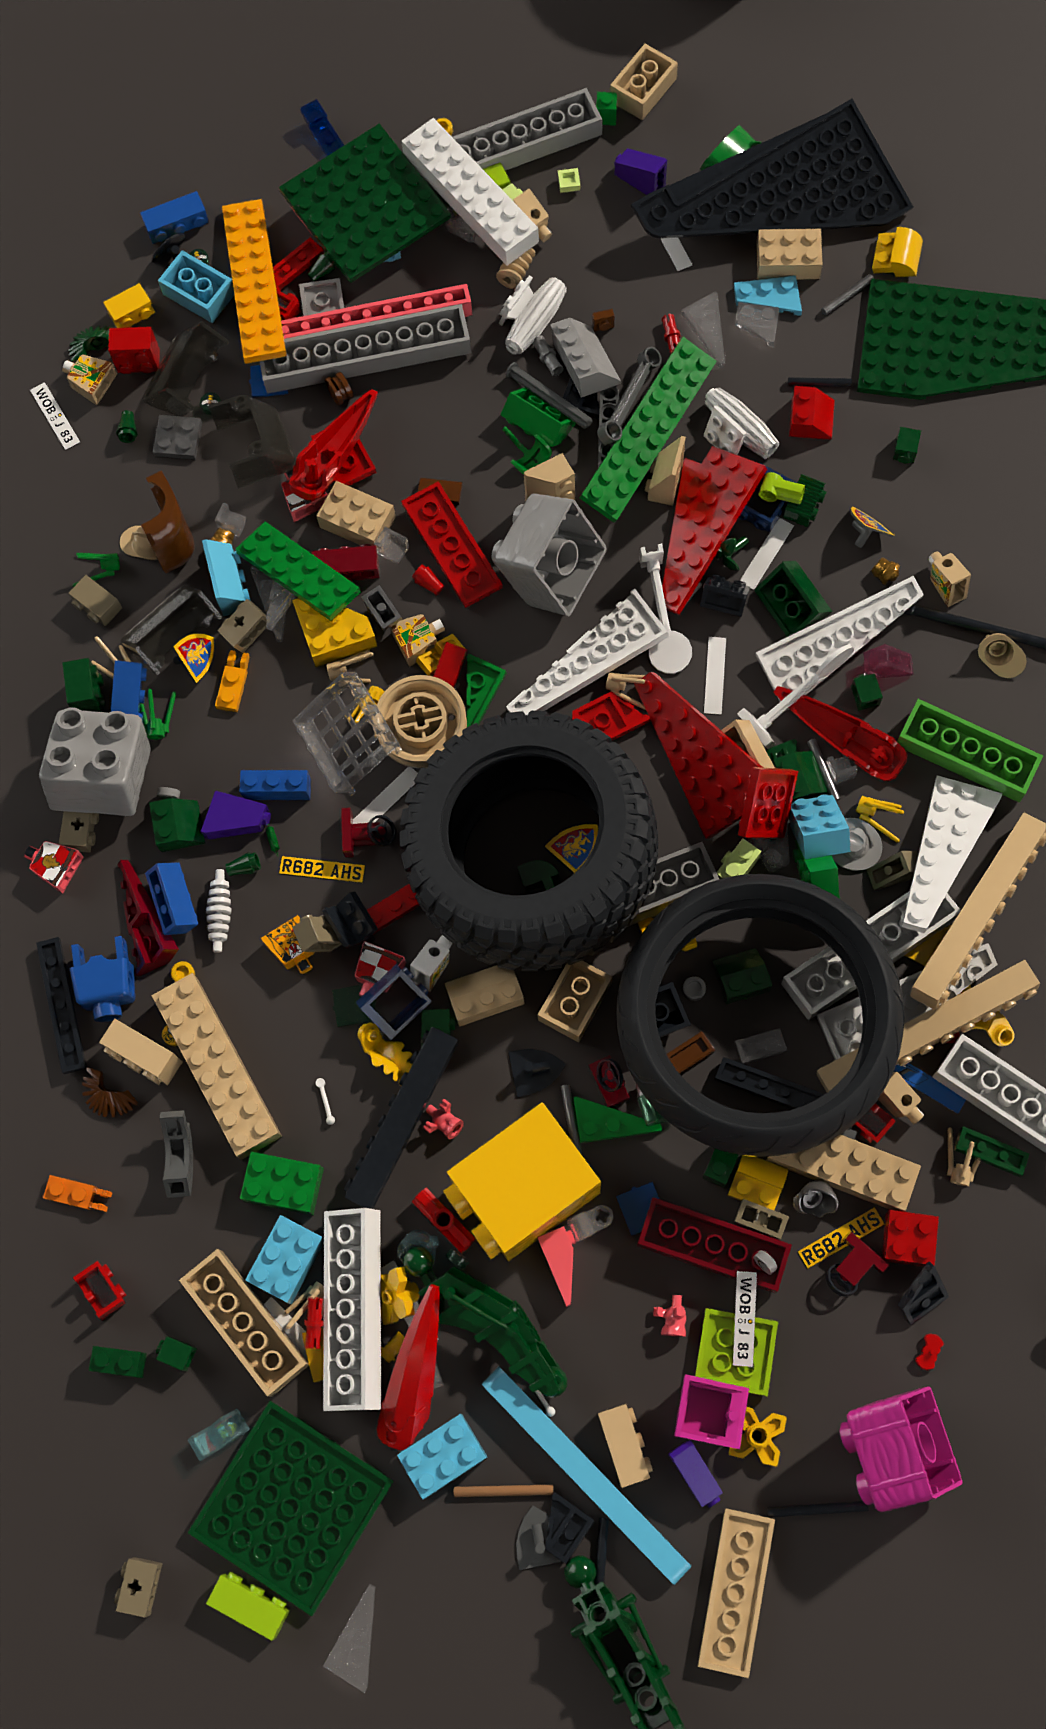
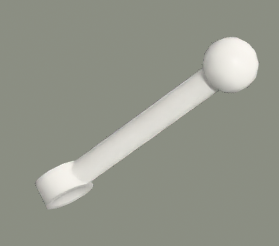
[316,1078,335,1125]
[535,1390,555,1417]

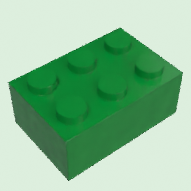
[240,1152,324,1215]

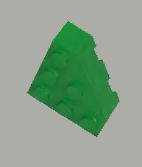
[792,840,840,899]

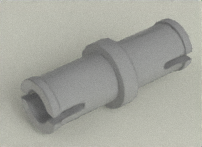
[532,336,563,376]

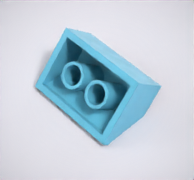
[202,539,251,616]

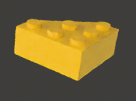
[292,598,377,667]

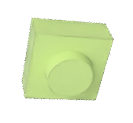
[558,168,580,193]

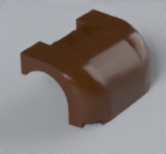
[141,470,195,574]

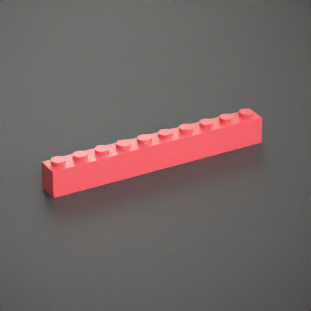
[281,284,472,339]

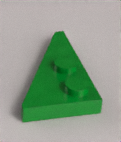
[467,654,507,727]
[574,1097,662,1143]

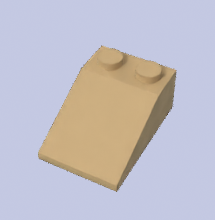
[645,436,686,506]

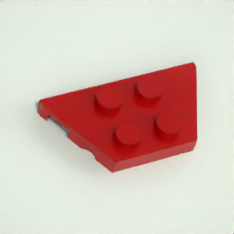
[572,691,651,741]

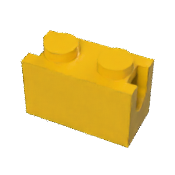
[103,283,155,328]

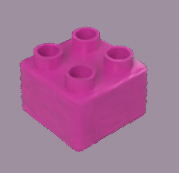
[840,1386,962,1512]

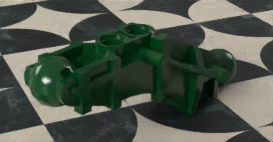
[403,1246,567,1398]
[564,1555,686,1729]

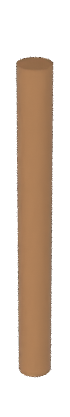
[454,1485,553,1497]

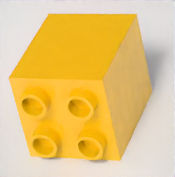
[443,1102,601,1262]

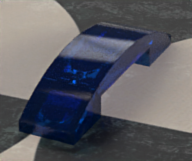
[300,99,344,156]

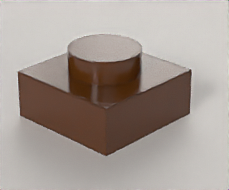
[592,309,615,332]

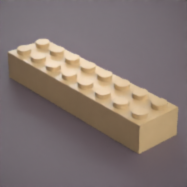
[151,973,282,1160]

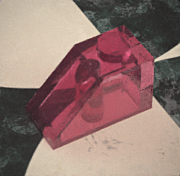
[863,644,914,678]

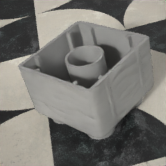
[492,494,607,616]
[39,708,151,816]

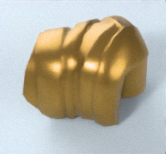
[210,528,234,544]
[871,557,900,585]

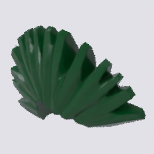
[69,326,111,362]

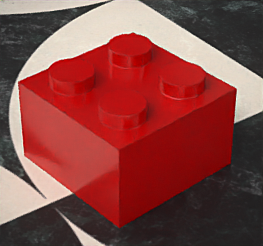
[108,327,160,374]
[882,1210,939,1267]

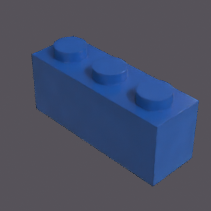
[140,191,209,244]
[111,660,147,723]
[239,770,311,800]
[145,863,198,935]

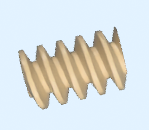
[496,248,535,289]

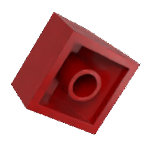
[789,386,834,440]

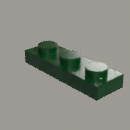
[953,1126,1029,1177]

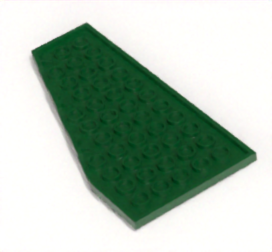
[857,279,1046,400]

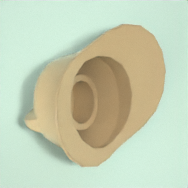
[120,526,157,560]
[978,633,1027,678]

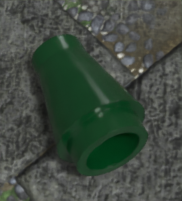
[307,252,336,282]
[116,410,138,443]
[225,852,261,876]

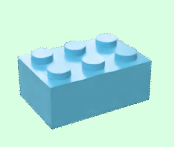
[158,250,234,323]
[789,795,851,859]
[245,1215,324,1304]
[397,1414,488,1499]

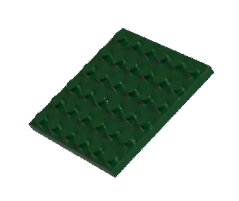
[279,123,451,283]
[188,1401,394,1616]

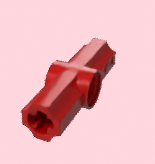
[412,1187,476,1254]

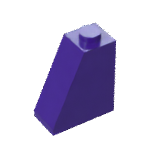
[614,148,667,195]
[201,791,271,839]
[668,1440,723,1508]

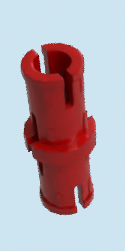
[661,314,681,355]
[304,1297,324,1349]

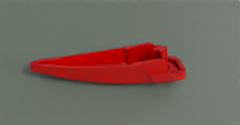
[289,389,378,500]
[773,686,908,781]
[377,1284,440,1450]

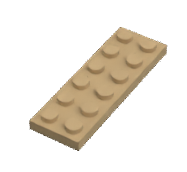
[698,1508,775,1678]

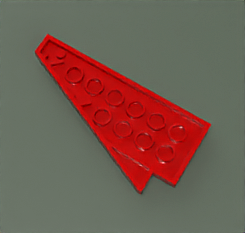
[662,446,767,615]
[634,672,764,838]

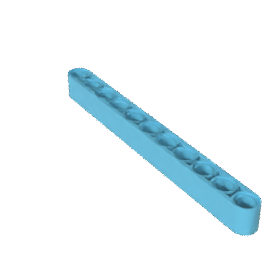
[482,1366,692,1585]

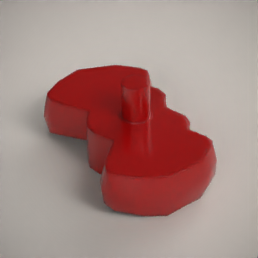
[915,1334,944,1370]

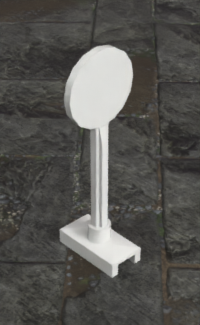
[639,544,692,674]
[737,644,854,749]

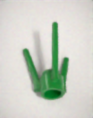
[72,553,120,587]
[140,689,176,740]

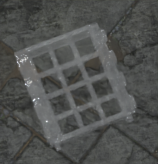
[292,672,402,796]

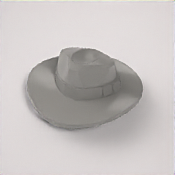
[832,818,882,871]

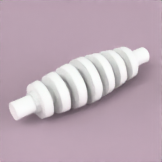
[206,869,231,953]

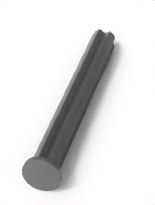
[506,362,592,429]

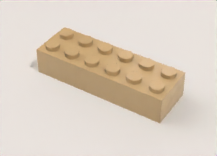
[766,1135,921,1212]
[179,1249,309,1397]

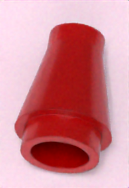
[412,564,444,596]

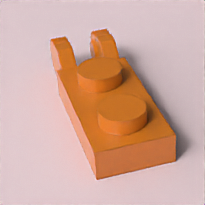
[43,1175,113,1212]

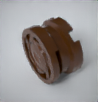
[325,372,354,406]

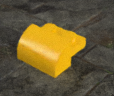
[872,227,923,277]
[728,1155,788,1210]

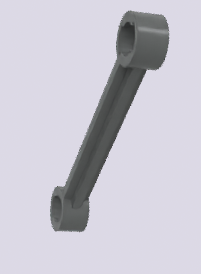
[597,347,662,445]

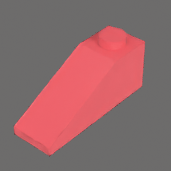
[538,1226,576,1307]

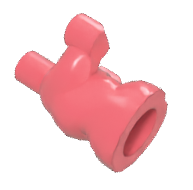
[423,1099,464,1139]
[653,1295,686,1337]

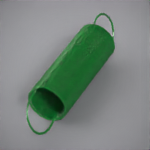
[265,824,280,855]

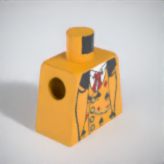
[261,915,315,974]

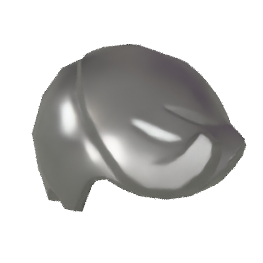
[793,1180,838,1218]

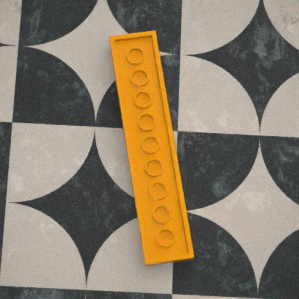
[222,199,287,364]

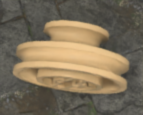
[374,675,467,768]

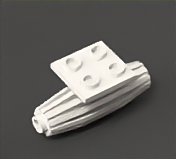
[499,275,567,354]
[703,388,779,459]

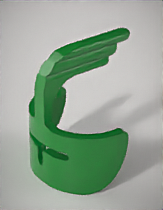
[503,426,552,475]

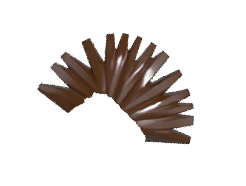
[82,1067,138,1117]

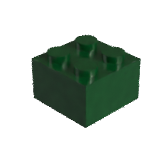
[62,658,106,712]

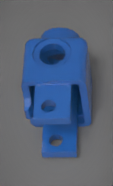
[70,936,135,1022]

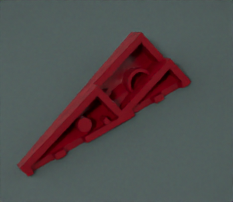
[117,860,179,976]

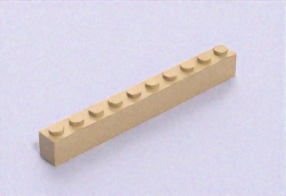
[910,813,1046,1010]
[817,960,1040,1093]

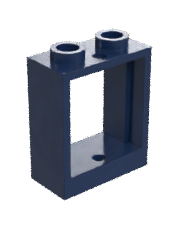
[738,463,797,533]
[356,964,432,1040]

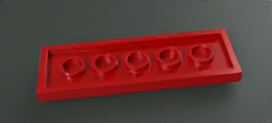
[401,481,503,608]

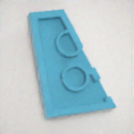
[734,276,802,316]

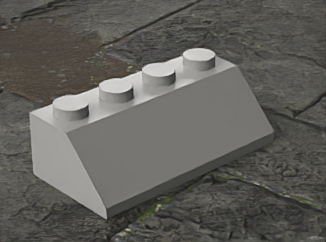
[550,318,621,397]

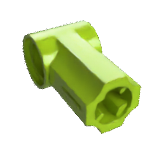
[758,472,805,504]

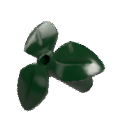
[715,536,749,571]

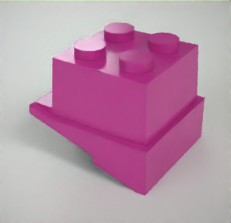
[674,1374,749,1449]

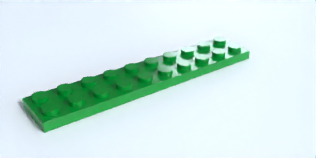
[579,337,717,523]

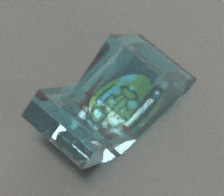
[188,1408,250,1461]

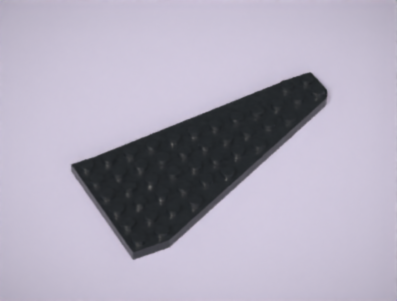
[631,98,914,238]

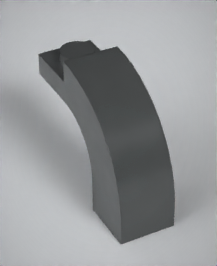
[159,1110,193,1198]

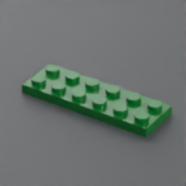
[235,521,361,621]

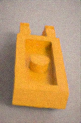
[215,650,249,712]

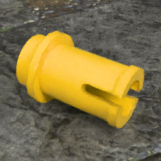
[381,1331,405,1363]

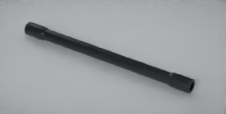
[903,604,1046,651]

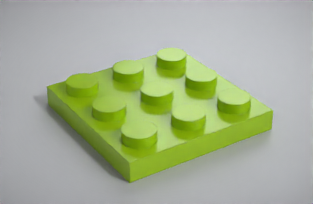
[695,1308,778,1396]

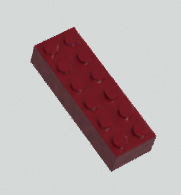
[637,1197,792,1294]

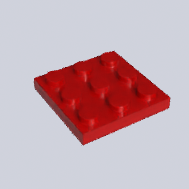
[738,767,799,838]

